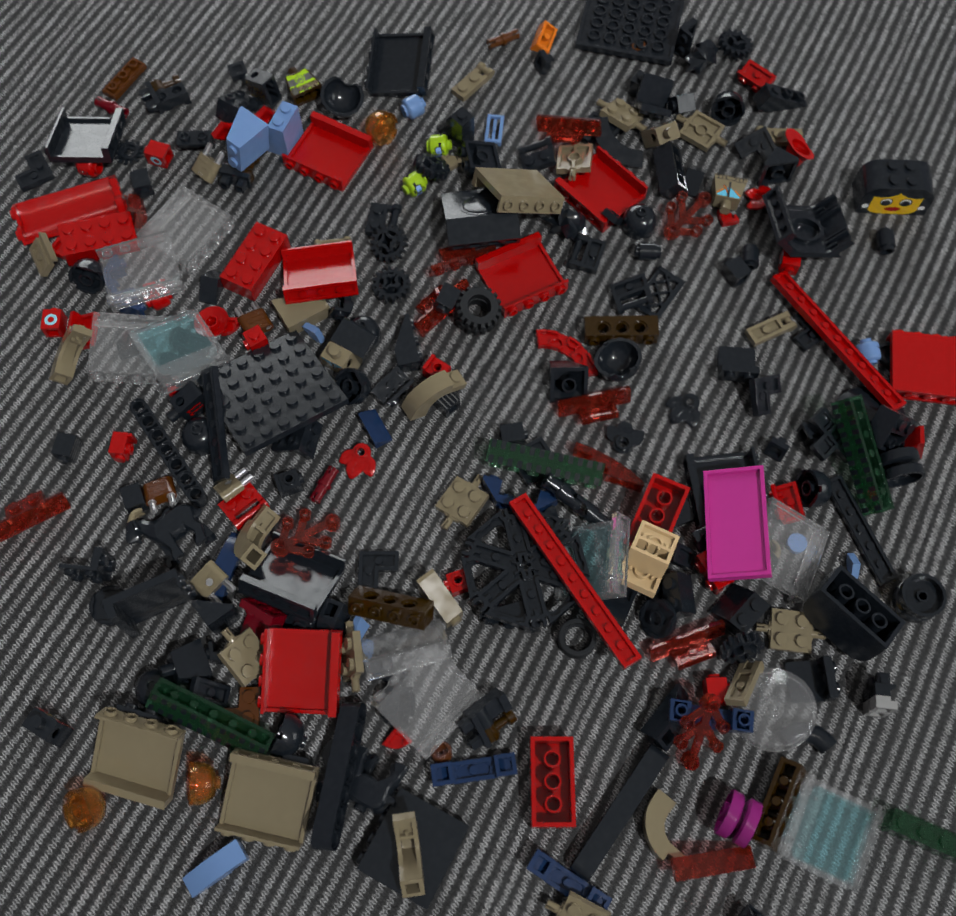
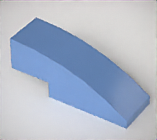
[182,839,250,898]

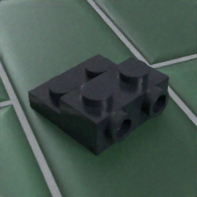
[458,139,501,177]

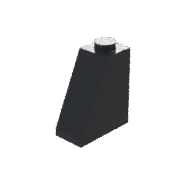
[439,106,474,149]

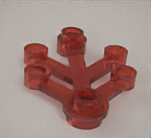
[663,191,713,240]
[270,508,340,558]
[673,693,730,771]

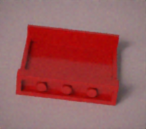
[282,111,373,192]
[554,145,648,233]
[475,231,569,318]
[281,240,359,304]
[886,329,956,406]
[257,627,343,718]

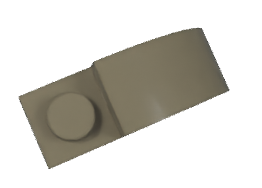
[49,324,93,385]
[401,369,467,421]
[234,505,281,571]
[642,789,692,869]
[392,811,425,898]

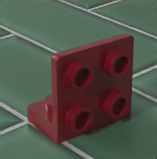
[239,597,287,641]

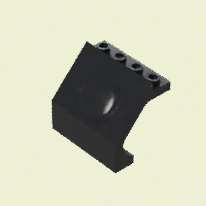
[762,185,854,258]
[441,188,521,251]

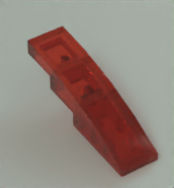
[572,442,645,493]
[670,845,756,882]

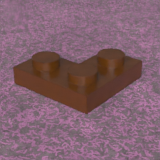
[216,687,261,731]

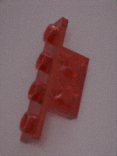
[536,114,602,144]
[124,193,147,229]
[429,245,497,276]
[414,278,470,337]
[557,386,631,425]
[0,491,71,542]
[648,619,725,671]

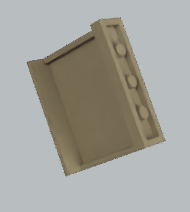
[472,167,565,214]
[83,707,186,810]
[214,748,320,852]

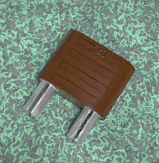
[234,301,274,333]
[142,476,177,514]

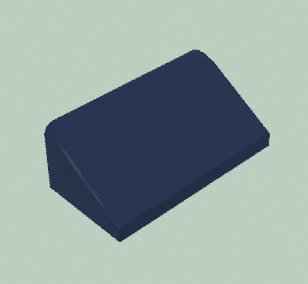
[358,409,393,449]

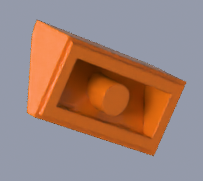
[530,20,558,54]

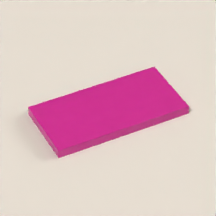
[703,465,772,582]

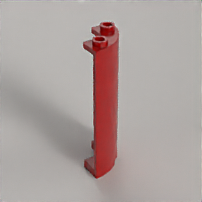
[10,174,127,245]

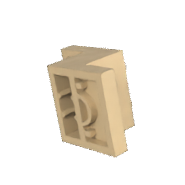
[616,520,680,598]

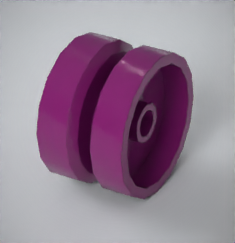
[713,789,763,848]

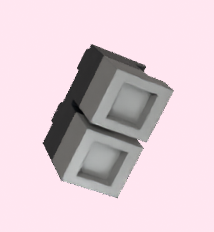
[863,672,898,718]

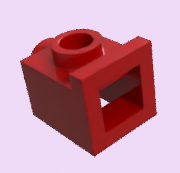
[422,354,451,378]
[108,431,137,463]
[443,569,468,597]

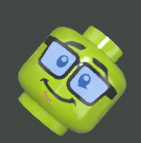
[426,134,452,157]
[401,171,428,197]

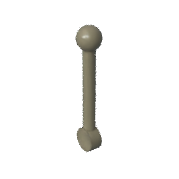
[314,236,351,245]

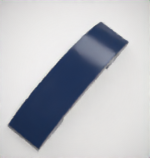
[202,532,240,603]
[430,752,518,787]
[526,849,612,910]

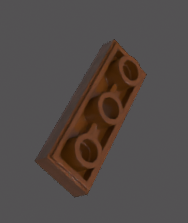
[102,57,147,101]

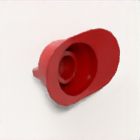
[785,128,814,167]

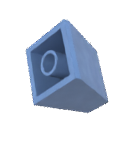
[267,101,304,156]
[226,106,269,172]

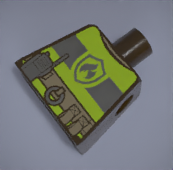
[285,67,322,107]

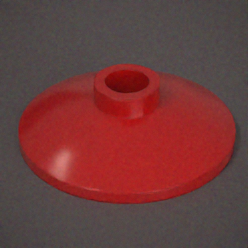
[193,306,229,338]

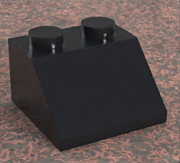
[708,583,771,636]

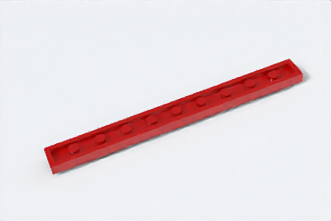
[770,271,907,410]
[509,492,642,670]

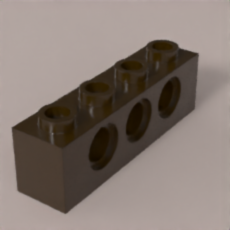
[583,315,659,346]
[348,585,434,630]
[751,756,807,853]

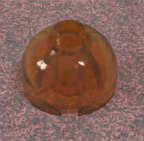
[364,110,398,146]
[188,761,221,806]
[62,786,106,833]

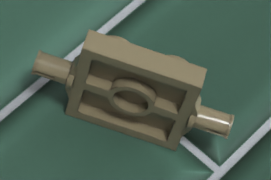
[596,98,647,132]
[675,110,728,152]
[556,136,593,181]
[435,474,489,531]
[755,608,826,654]
[341,621,364,692]
[217,627,264,687]
[545,890,611,916]

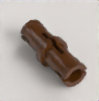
[486,28,520,50]

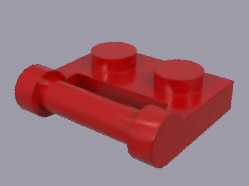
[217,482,270,531]

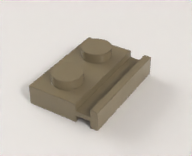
[29,232,58,277]

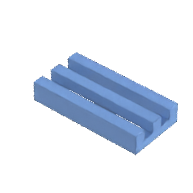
[484,114,504,146]

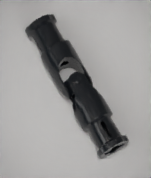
[540,472,613,532]

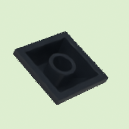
[549,360,589,403]

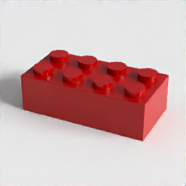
[57,211,141,266]
[219,222,291,301]
[622,472,690,551]
[529,736,576,828]

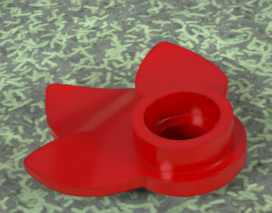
[744,186,771,210]
[339,443,376,479]

